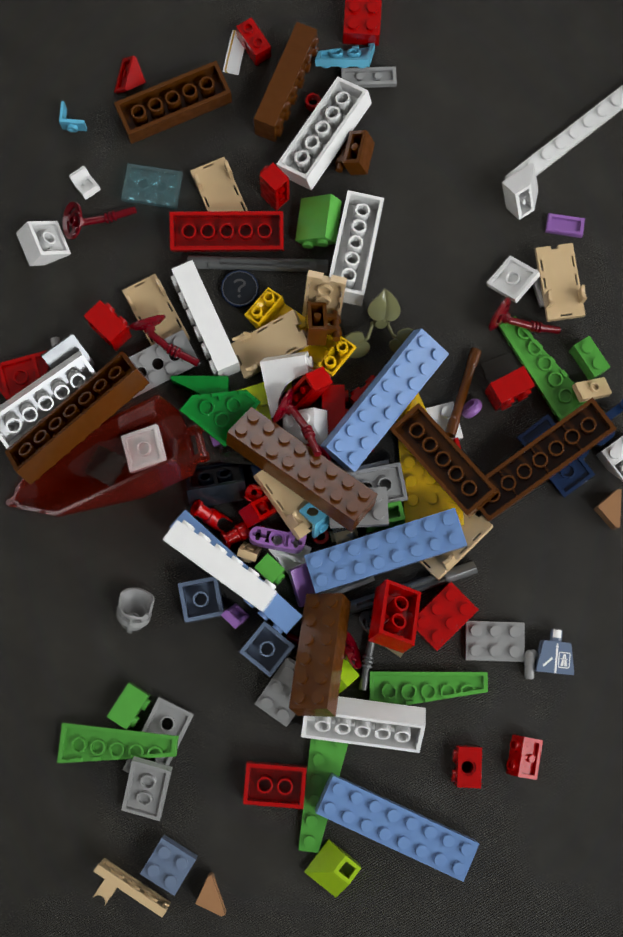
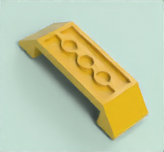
[244,287,357,377]

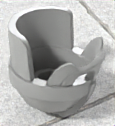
[116,588,155,634]

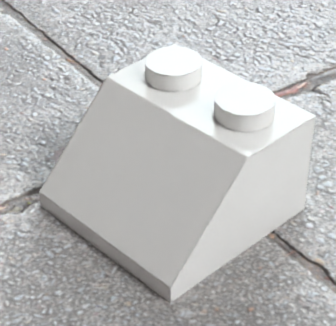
[16,221,71,266]
[283,407,328,446]

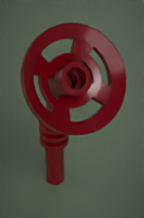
[62,202,137,240]
[488,297,561,334]
[129,315,200,367]
[272,388,322,457]
[286,631,362,669]

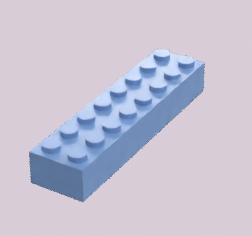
[320,328,449,472]
[304,508,467,594]
[170,510,303,634]
[314,773,479,882]

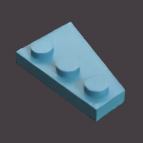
[315,43,375,68]

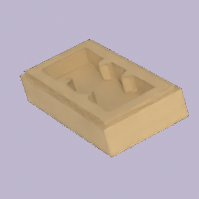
[572,377,612,403]

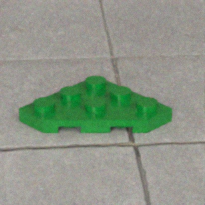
[179,390,260,447]

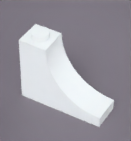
[260,351,313,418]

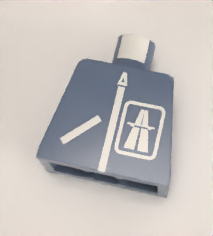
[534,629,574,675]

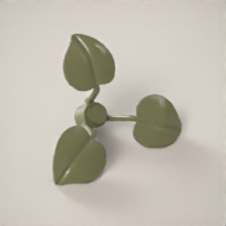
[343,288,414,358]

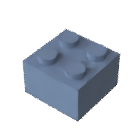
[178,577,224,623]
[240,621,295,678]
[140,835,198,896]

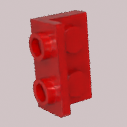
[506,734,543,780]

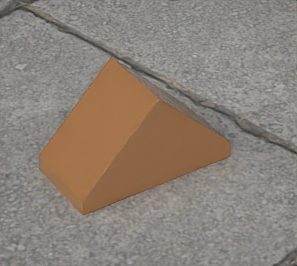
[594,489,622,530]
[196,872,226,916]

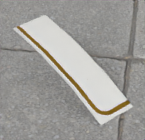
[223,30,245,75]

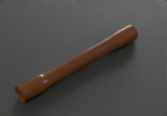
[445,348,482,438]

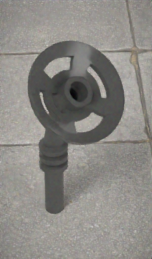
[359,610,375,691]

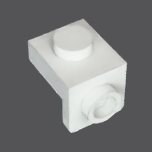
[69,166,101,200]

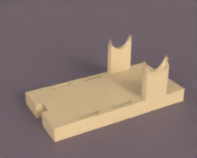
[190,157,248,211]
[534,243,587,322]
[302,270,347,325]
[122,274,190,346]
[231,310,308,379]
[253,470,318,541]
[419,512,493,581]
[93,858,171,917]

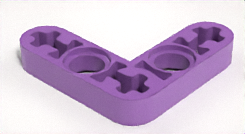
[249,526,307,554]

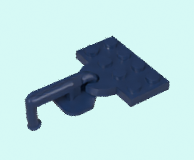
[517,399,623,498]

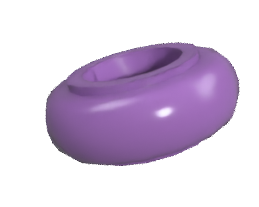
[462,399,482,418]

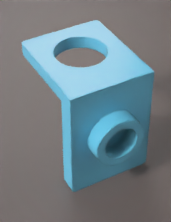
[59,101,87,132]
[299,503,329,539]

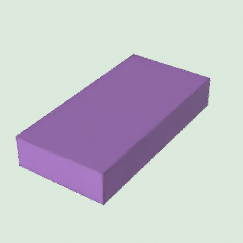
[545,213,585,238]
[288,563,316,607]
[221,603,249,629]

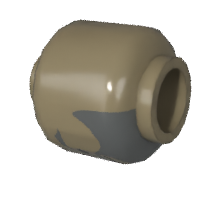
[329,528,359,545]

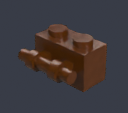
[335,130,375,175]
[305,302,342,346]

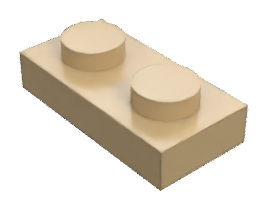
[237,542,262,563]

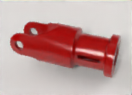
[244,484,265,502]
[190,500,233,533]
[220,521,265,549]

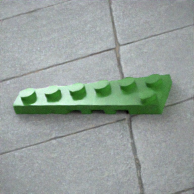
[498,316,587,422]
[369,671,488,705]
[57,723,179,763]
[298,739,348,853]

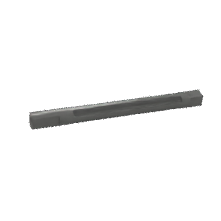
[187,255,328,273]
[349,561,478,615]

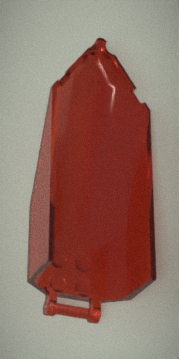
[6,395,210,517]

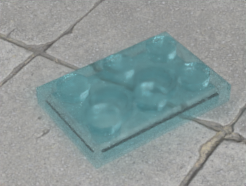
[121,163,183,209]

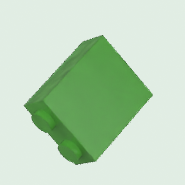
[295,194,342,249]

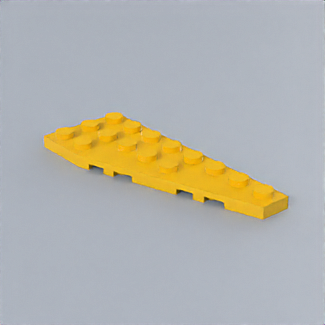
[396,393,464,526]

